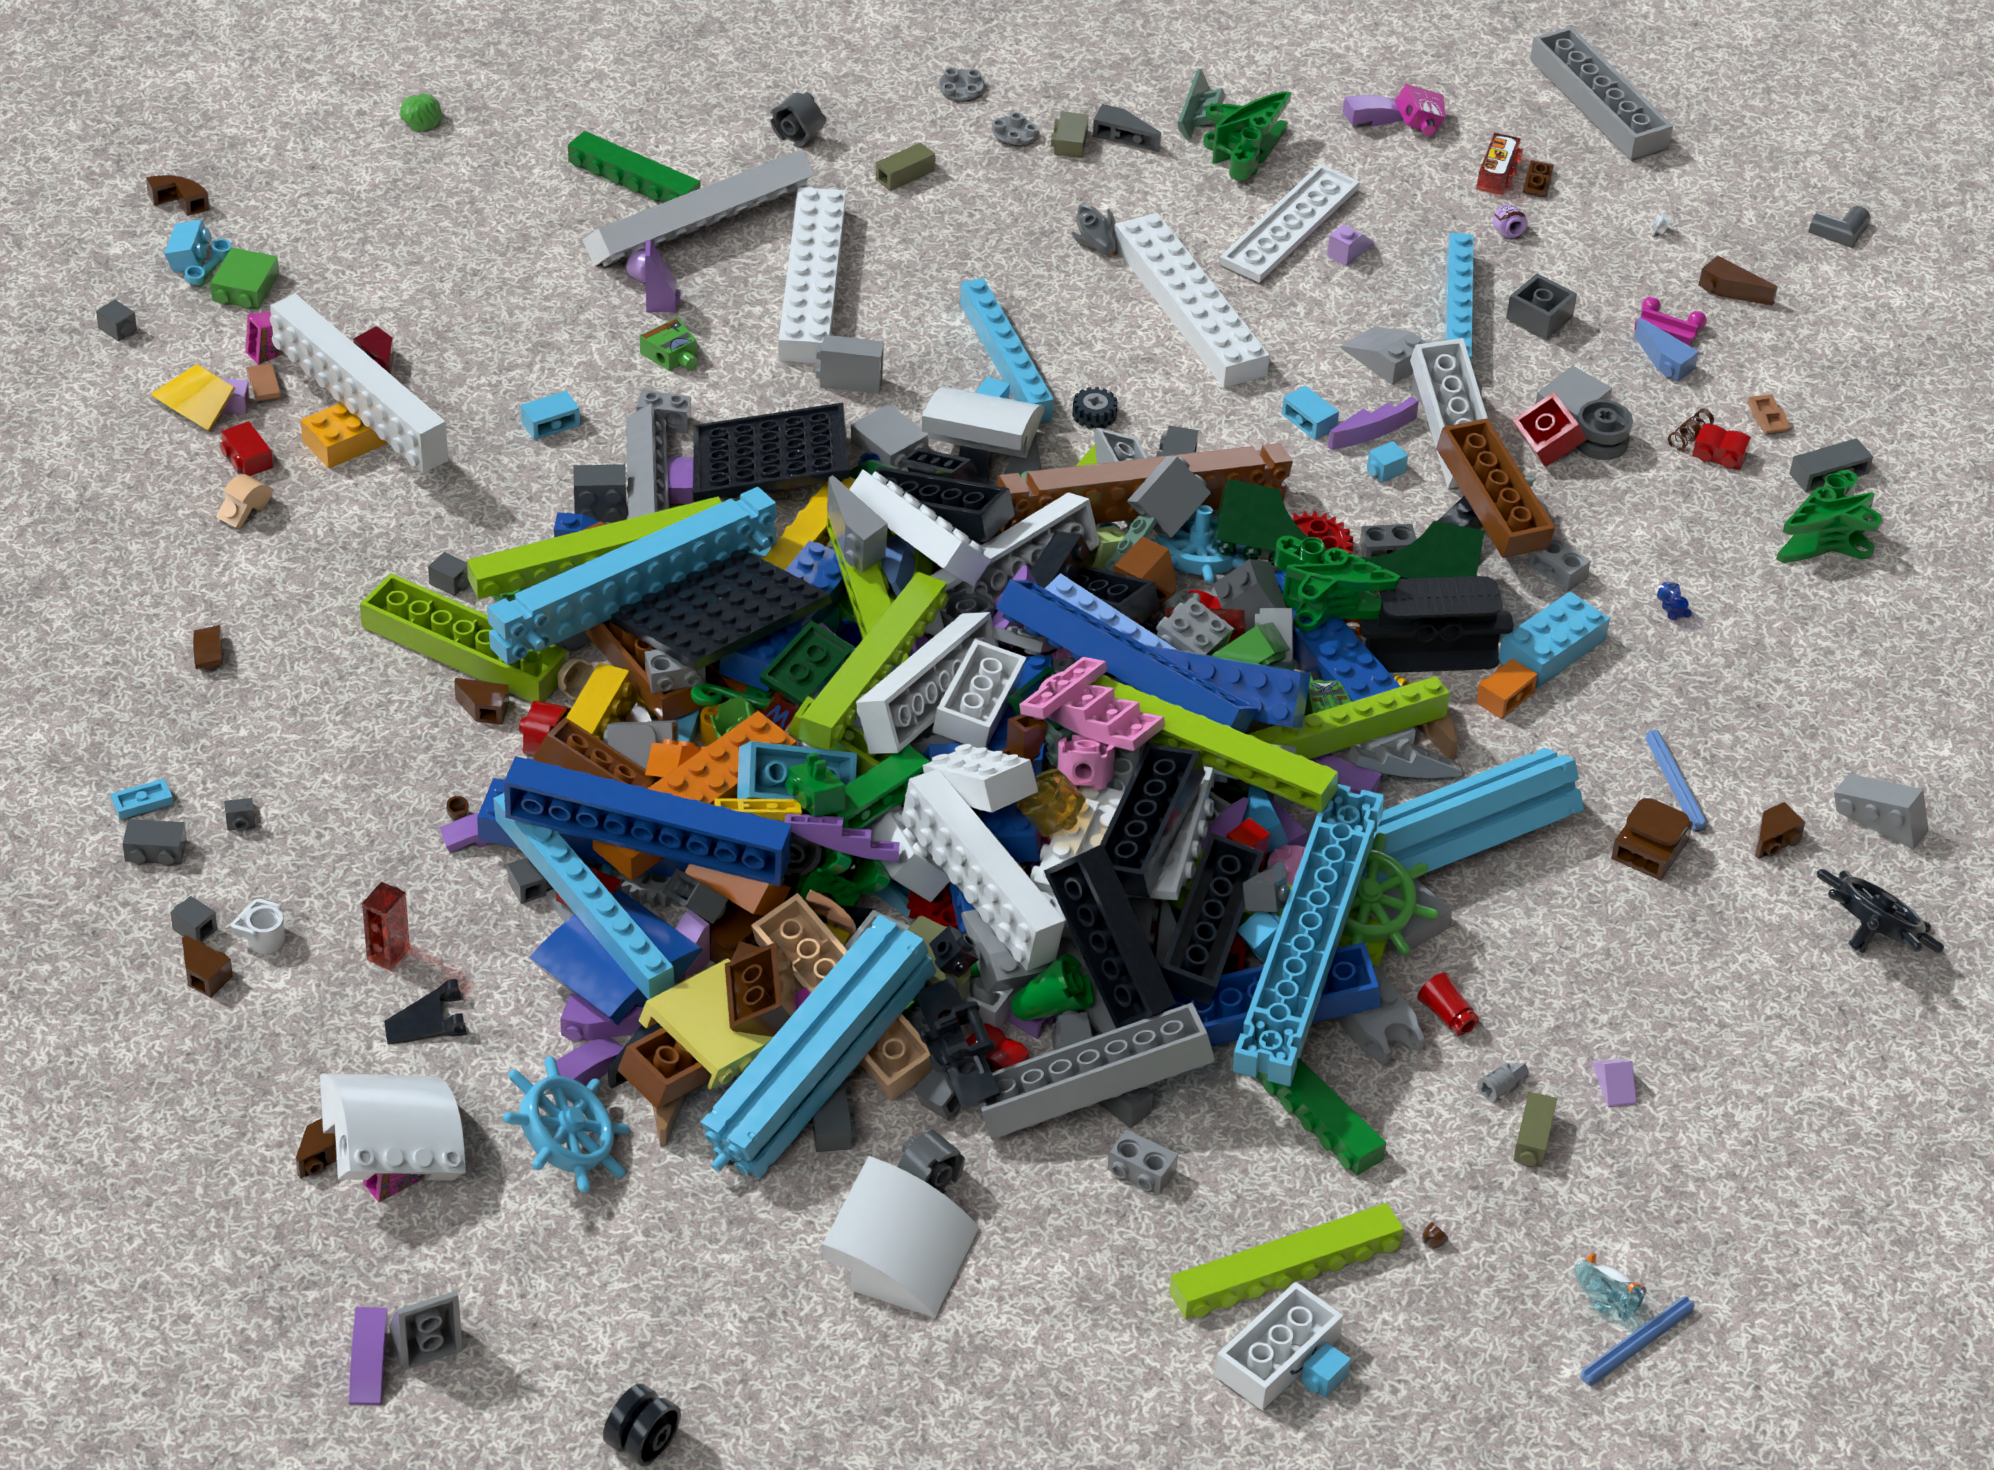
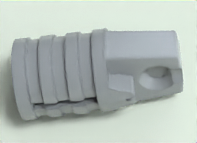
[1477,1063,1529,1102]

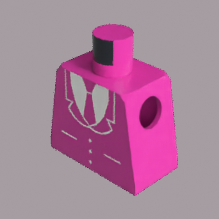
[1394,84,1446,136]

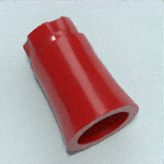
[1417,972,1479,1036]

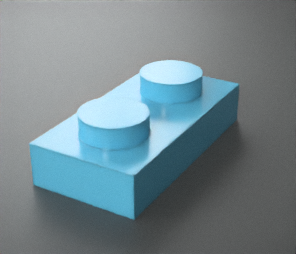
[110,779,173,820]

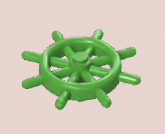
[1342,832,1439,956]

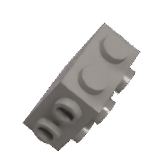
[1156,597,1234,656]

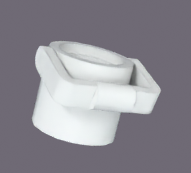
[231,899,285,954]

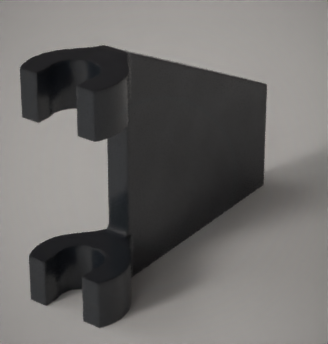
[384,979,467,1045]

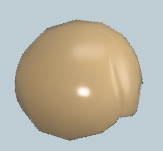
[557,658,595,701]

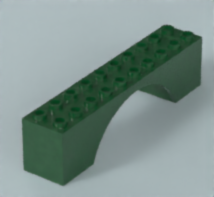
[1211,479,1485,579]

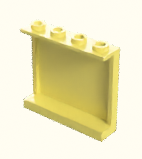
[639,958,773,1090]

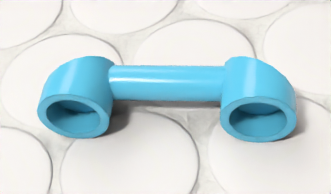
[185,238,231,286]

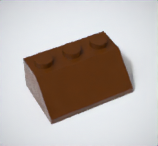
[725,942,797,1037]

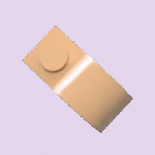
[216,474,275,529]

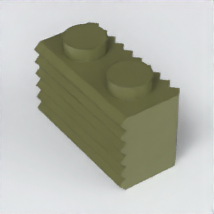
[1051,111,1089,158]

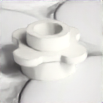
[1650,210,1671,236]

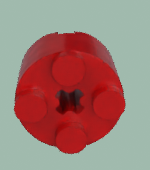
[519,700,571,756]

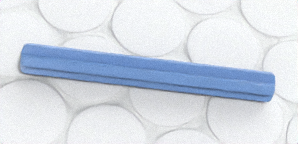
[1645,729,1707,831]
[1580,1296,1695,1386]

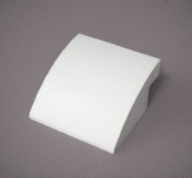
[922,386,1045,458]
[822,1156,979,1318]

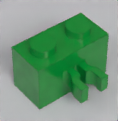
[786,752,845,818]

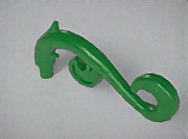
[690,683,798,712]

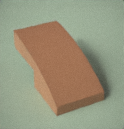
[246,363,281,401]
[1747,394,1790,434]
[805,890,857,938]

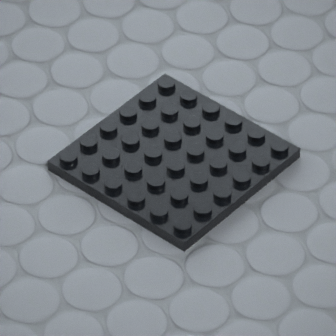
[693,402,849,502]
[611,549,832,671]

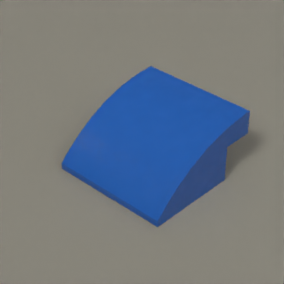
[529,890,703,1026]

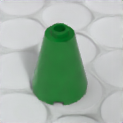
[1011,954,1094,1021]

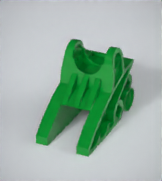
[1203,91,1291,181]
[1776,470,1882,563]
[1274,536,1400,632]
[794,846,890,906]

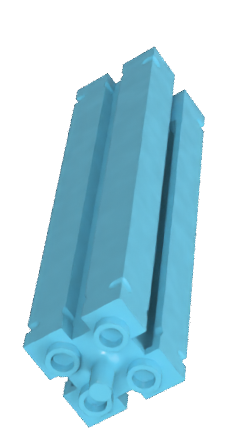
[1362,748,1584,883]
[701,914,937,1179]

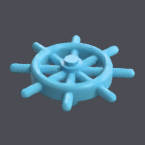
[1149,505,1246,584]
[503,1056,630,1193]

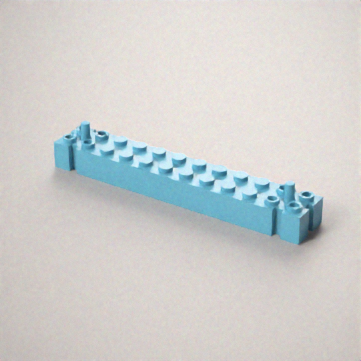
[487,487,777,665]
[1233,784,1384,1086]

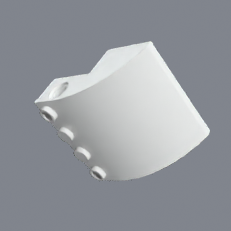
[320,1073,466,1181]

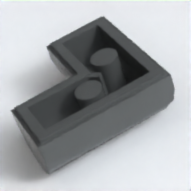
[1808,206,1870,248]

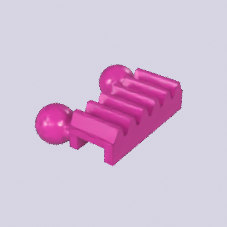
[1634,296,1707,346]

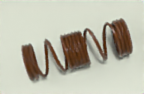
[1668,408,1714,451]

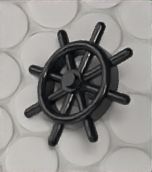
[1816,869,1944,953]

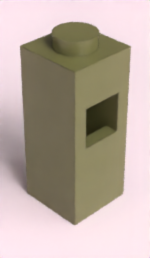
[876,142,936,191]
[1513,1092,1558,1167]

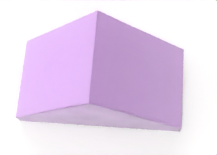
[1592,1058,1636,1107]

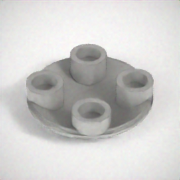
[939,67,985,101]
[992,112,1039,145]

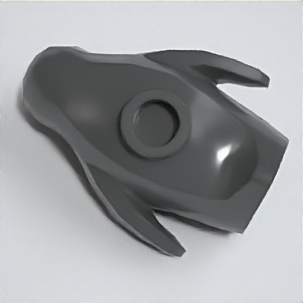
[1071,204,1116,257]

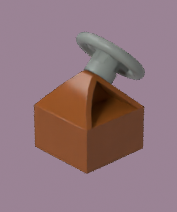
[1114,536,1200,623]

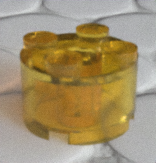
[1017,769,1086,837]

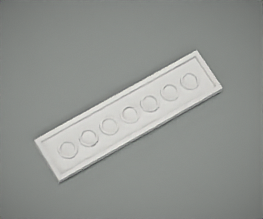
[1219,164,1360,283]

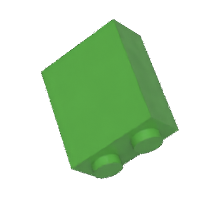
[210,247,279,310]

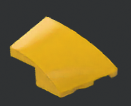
[151,364,236,431]

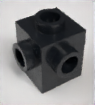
[929,925,979,978]

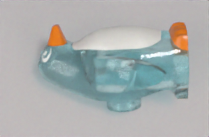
[1573,1253,1647,1321]

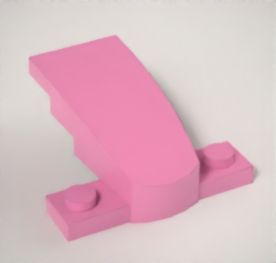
[1019,657,1165,751]

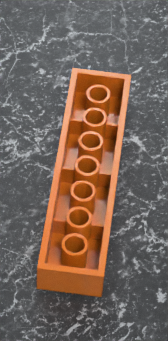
[593,711,797,881]

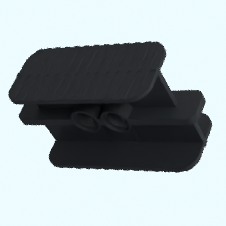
[1359,576,1514,673]

